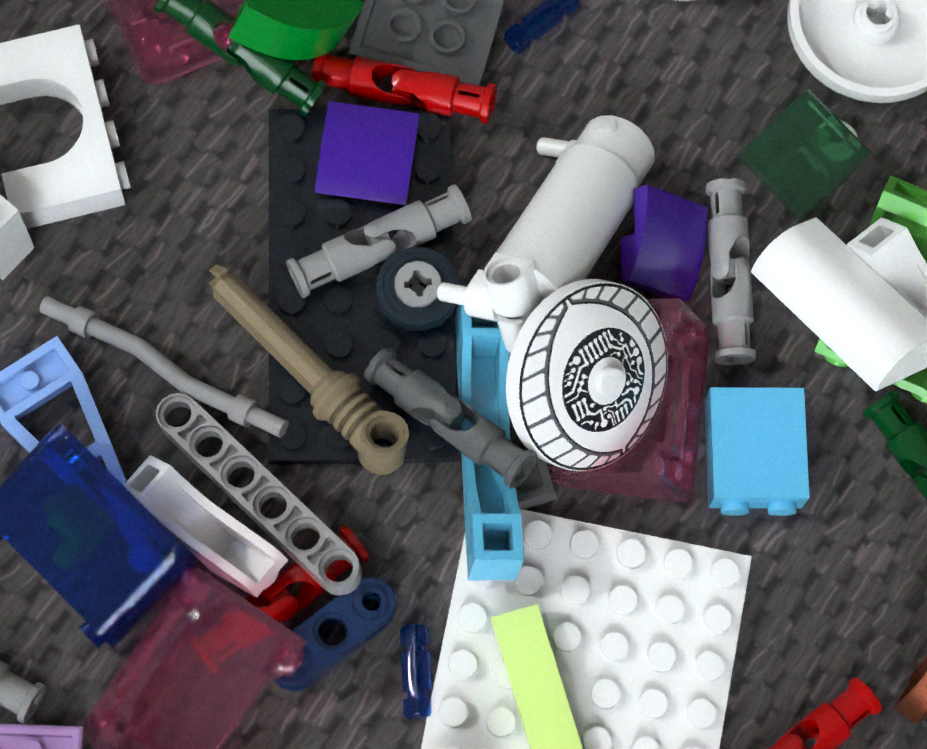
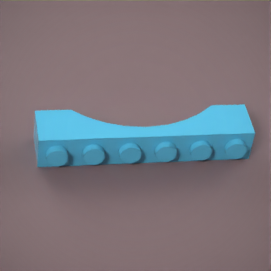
[455,304,524,580]

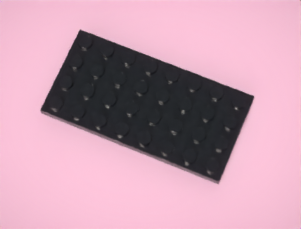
[269,108,458,465]

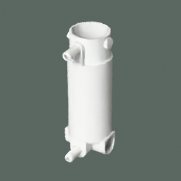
[437,115,655,353]

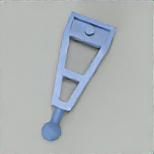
[0,336,166,574]

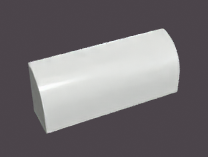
[751,217,927,392]

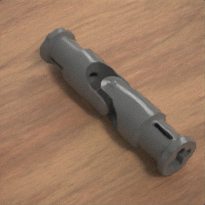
[363,348,538,489]

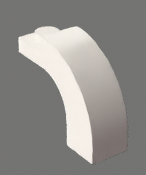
[846,217,927,319]

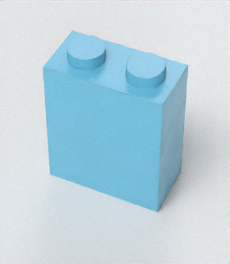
[704,387,809,516]

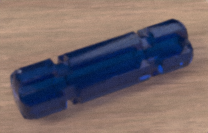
[504,0,581,54]
[400,624,432,720]

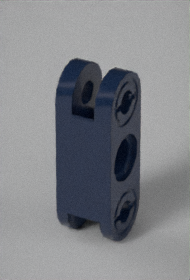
[269,577,396,692]

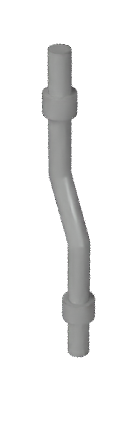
[39,296,289,438]

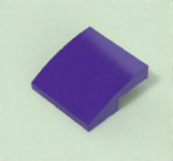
[315,101,420,205]
[621,185,707,302]

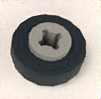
[376,247,459,331]

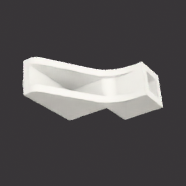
[119,455,288,597]

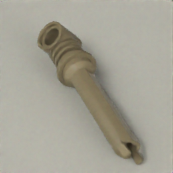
[209,264,409,475]

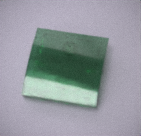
[738,89,872,221]

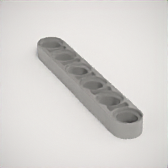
[156,393,362,596]

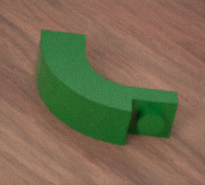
[228,0,364,60]

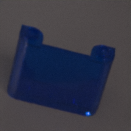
[0,423,197,649]

